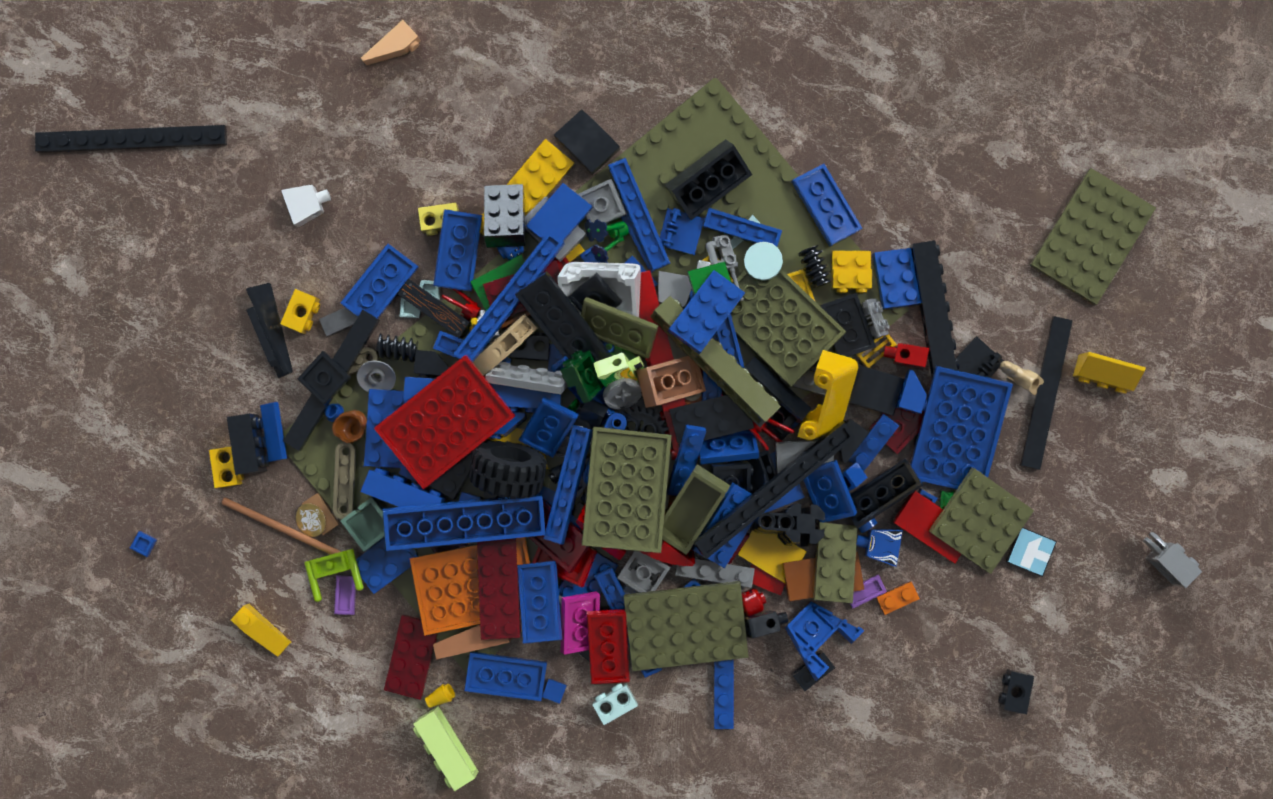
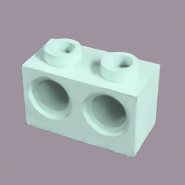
[592,683,638,725]

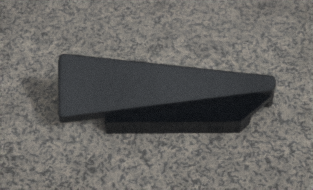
[246,283,293,378]

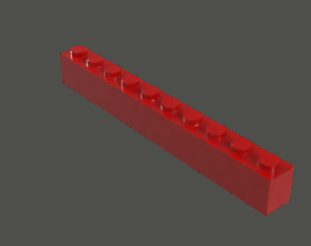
[639,270,700,460]

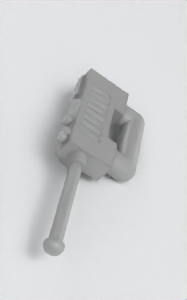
[706,234,744,301]

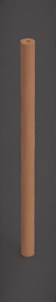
[221,498,342,555]

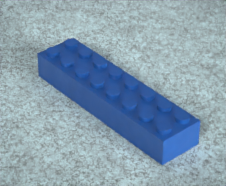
[403,377,563,413]
[382,494,545,551]

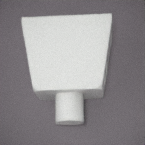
[281,185,331,227]

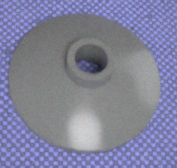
[357,361,396,392]

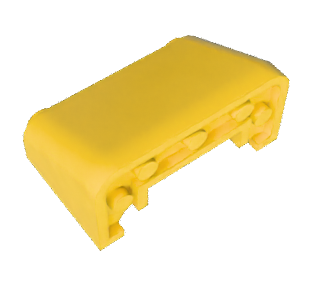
[797,350,858,440]

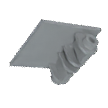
[861,298,890,339]

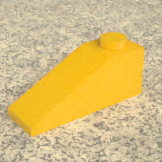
[231,604,291,657]

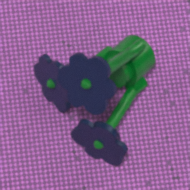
[585,219,629,263]

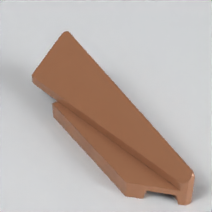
[433,609,522,660]

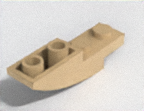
[473,314,537,376]

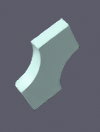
[400,280,441,319]

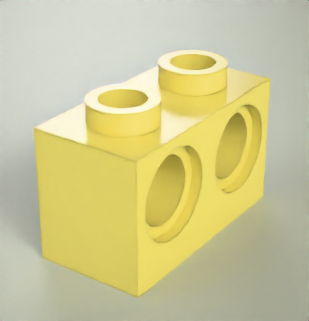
[418,203,459,236]

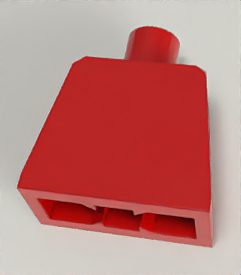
[883,343,929,370]

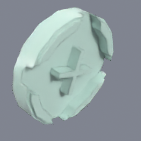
[744,242,783,281]

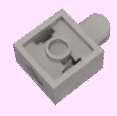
[1143,531,1202,588]
[617,551,672,594]

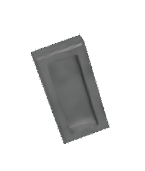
[319,308,358,337]

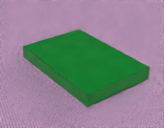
[470,255,525,311]

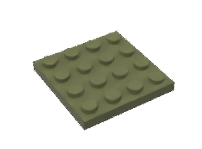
[929,468,1034,574]

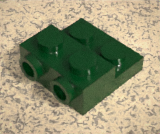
[561,351,604,403]

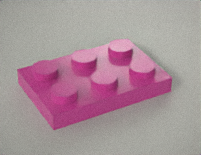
[560,591,600,655]

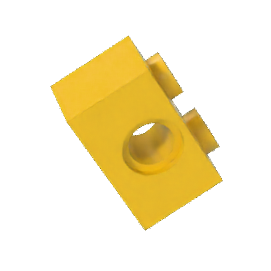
[280,289,320,334]

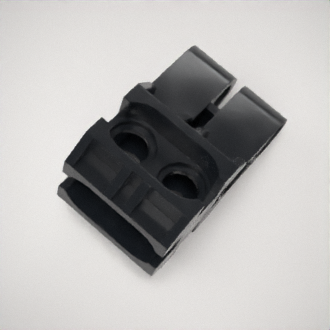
[751,503,825,547]

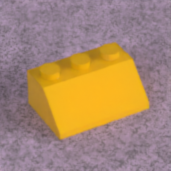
[1073,352,1146,394]

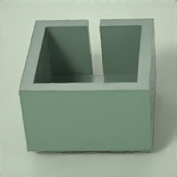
[341,497,385,552]

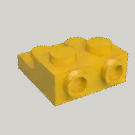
[832,251,872,293]

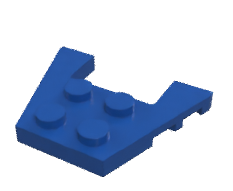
[785,602,864,681]

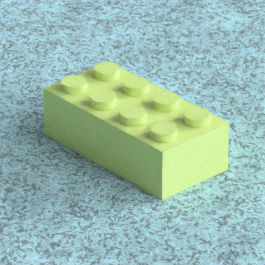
[413,706,479,791]

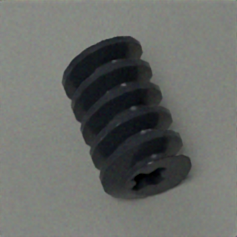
[798,245,833,288]
[376,333,418,362]

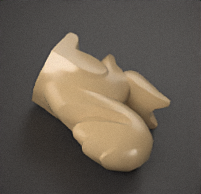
[1000,361,1044,395]

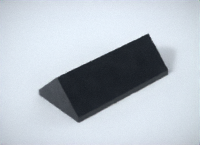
[851,458,923,528]

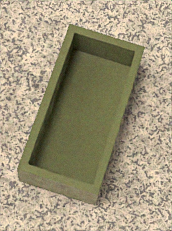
[662,465,731,555]

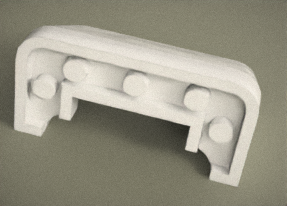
[558,262,641,317]

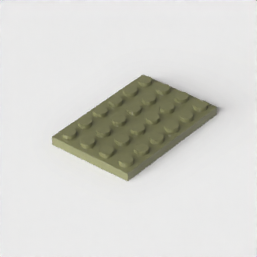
[1030,168,1156,305]
[731,269,846,387]
[581,427,672,553]
[624,581,749,671]

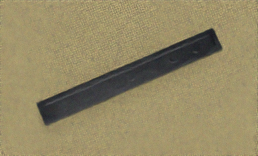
[283,310,380,451]
[1020,316,1073,470]

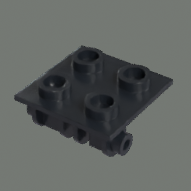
[956,336,1004,378]

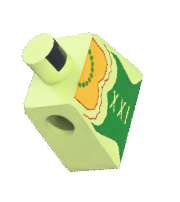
[593,353,644,387]

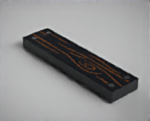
[398,279,471,338]

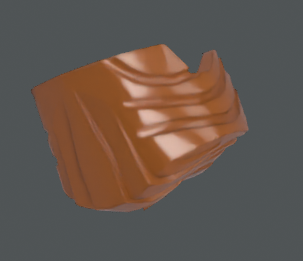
[332,410,367,443]

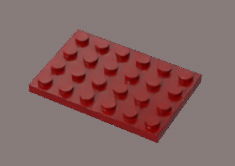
[374,355,515,489]

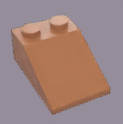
[636,356,706,408]

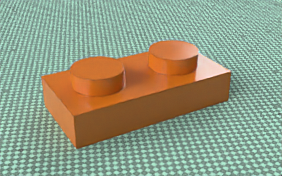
[876,581,920,615]

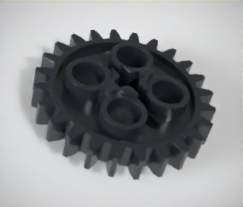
[614,406,669,435]

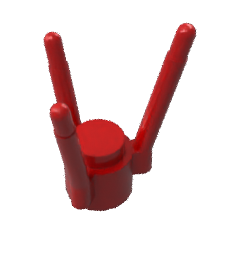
[442,289,481,321]
[749,418,794,450]

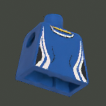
[856,529,903,567]

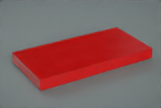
[892,491,961,563]
[587,609,630,684]

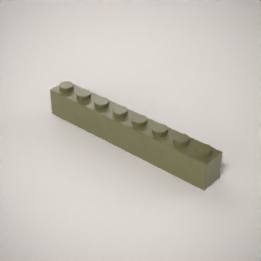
[650,296,781,427]

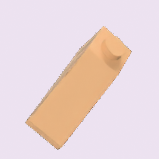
[361,20,420,66]

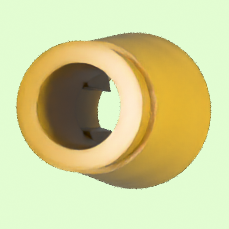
[425,684,455,708]

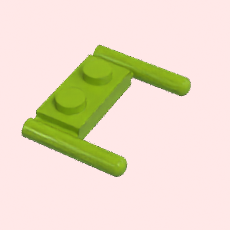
[304,549,364,602]

